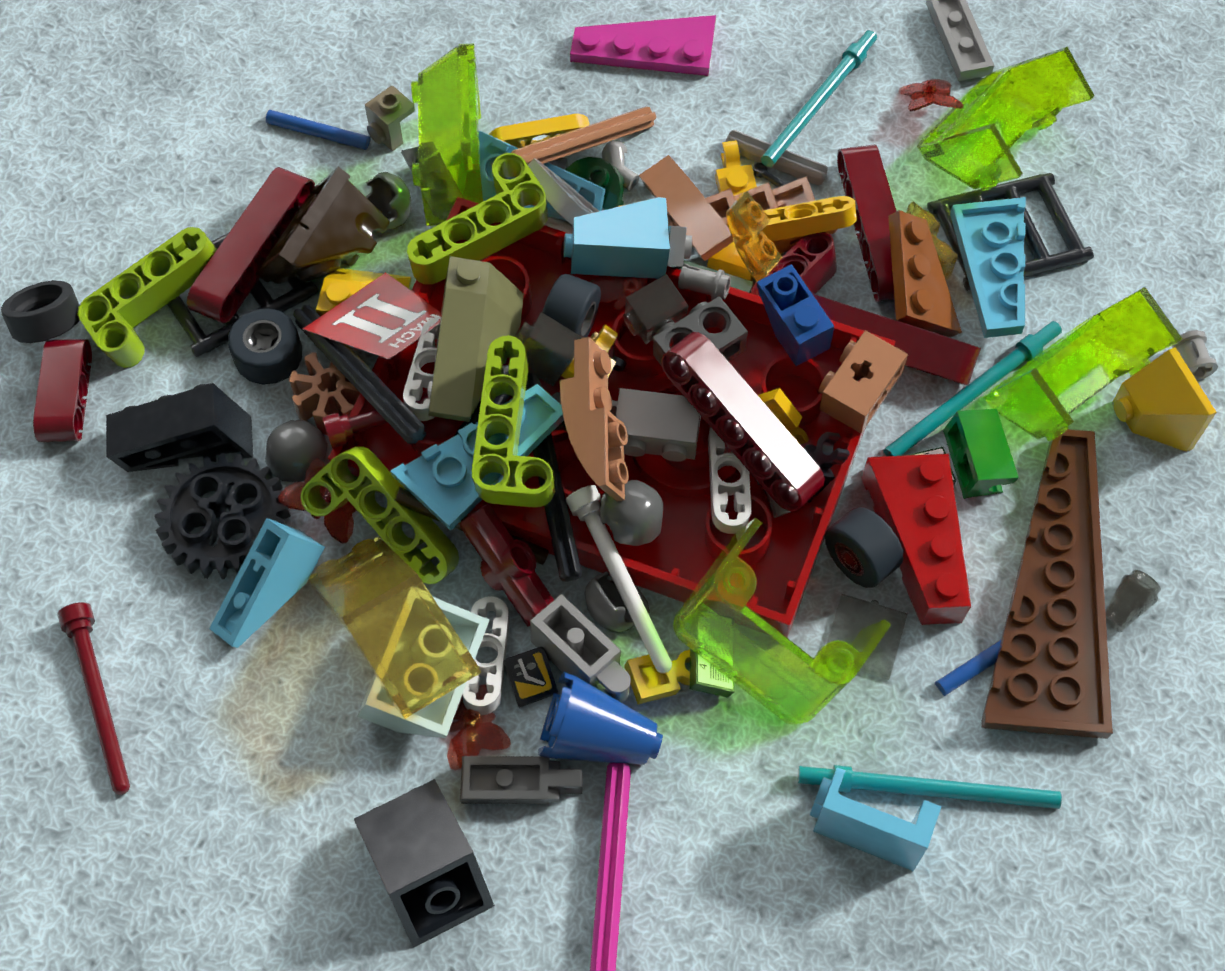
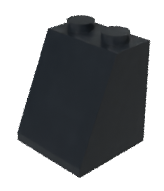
[354,779,495,948]

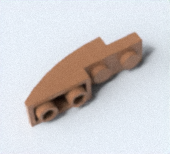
[560,337,629,502]

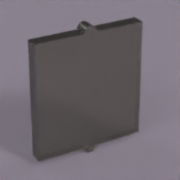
[822,594,908,680]

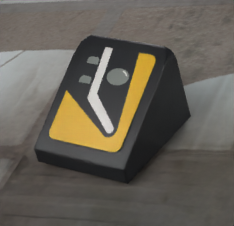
[503,647,558,708]

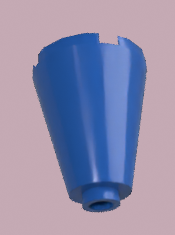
[538,672,663,765]

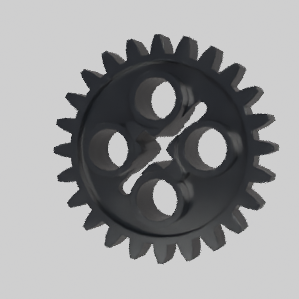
[154,453,291,579]

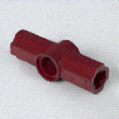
[458,503,554,627]

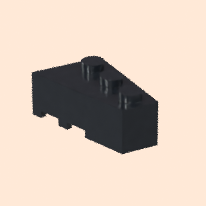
[106,383,253,472]

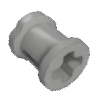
[1171,330,1218,380]

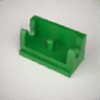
[943,409,1019,499]

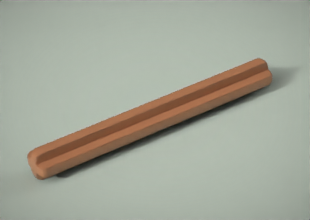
[511,106,656,165]

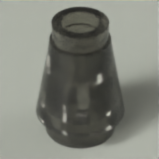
[1106,570,1161,632]

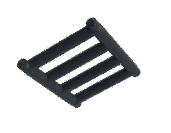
[927,173,1094,291]
[165,233,318,357]

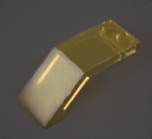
[308,537,482,719]

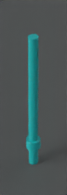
[761,30,877,167]
[883,321,1062,456]
[797,765,1062,809]

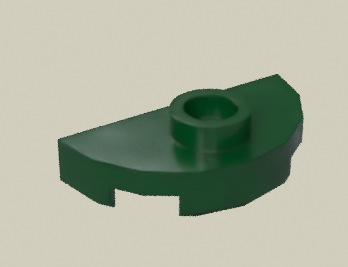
[565,157,624,210]

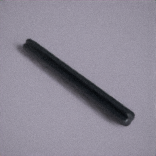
[293,305,426,445]
[526,355,582,582]

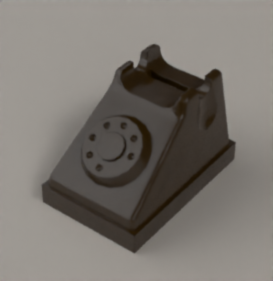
[255,166,390,284]

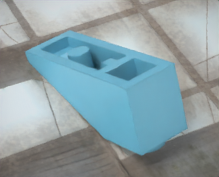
[209,518,325,648]

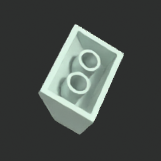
[357,588,489,738]

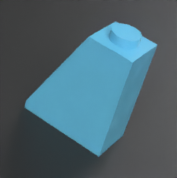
[564,197,670,279]

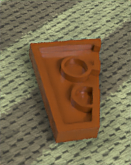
[888,210,962,337]

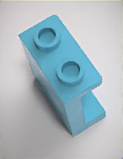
[810,767,942,871]

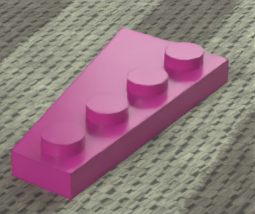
[570,15,716,76]

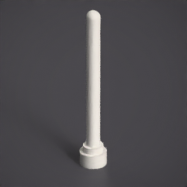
[566,485,672,673]

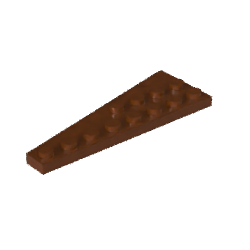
[981,428,1113,739]

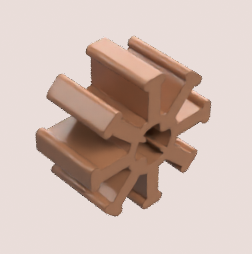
[289,352,360,435]

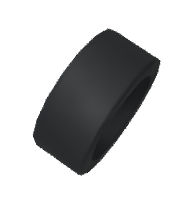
[1,280,80,343]

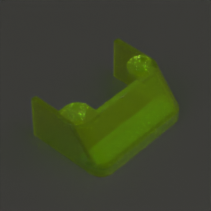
[411,43,484,226]
[917,46,1095,191]
[983,287,1183,442]
[673,518,891,725]

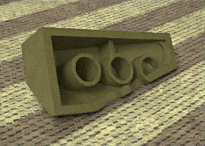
[428,256,524,422]

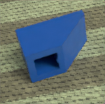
[757,264,834,366]

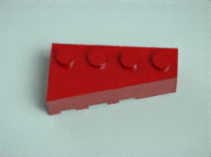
[861,454,971,625]

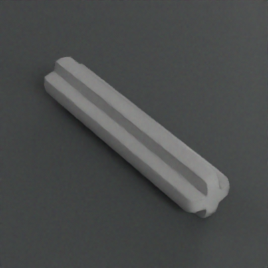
[725,130,828,186]

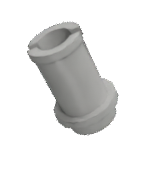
[678,264,731,300]

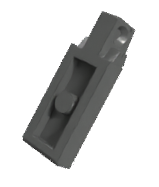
[460,756,583,804]

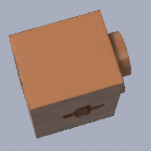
[818,330,908,434]

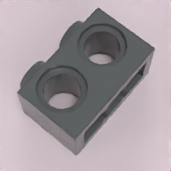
[653,296,748,366]

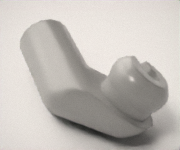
[602,141,639,191]

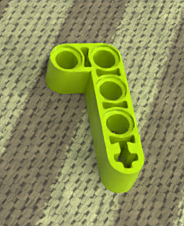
[407,153,548,284]
[78,227,217,368]
[472,335,555,507]
[300,447,459,584]

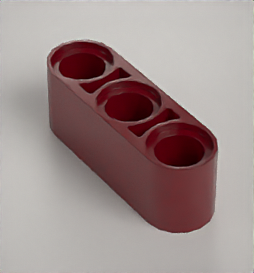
[751,232,837,296]
[33,339,92,442]

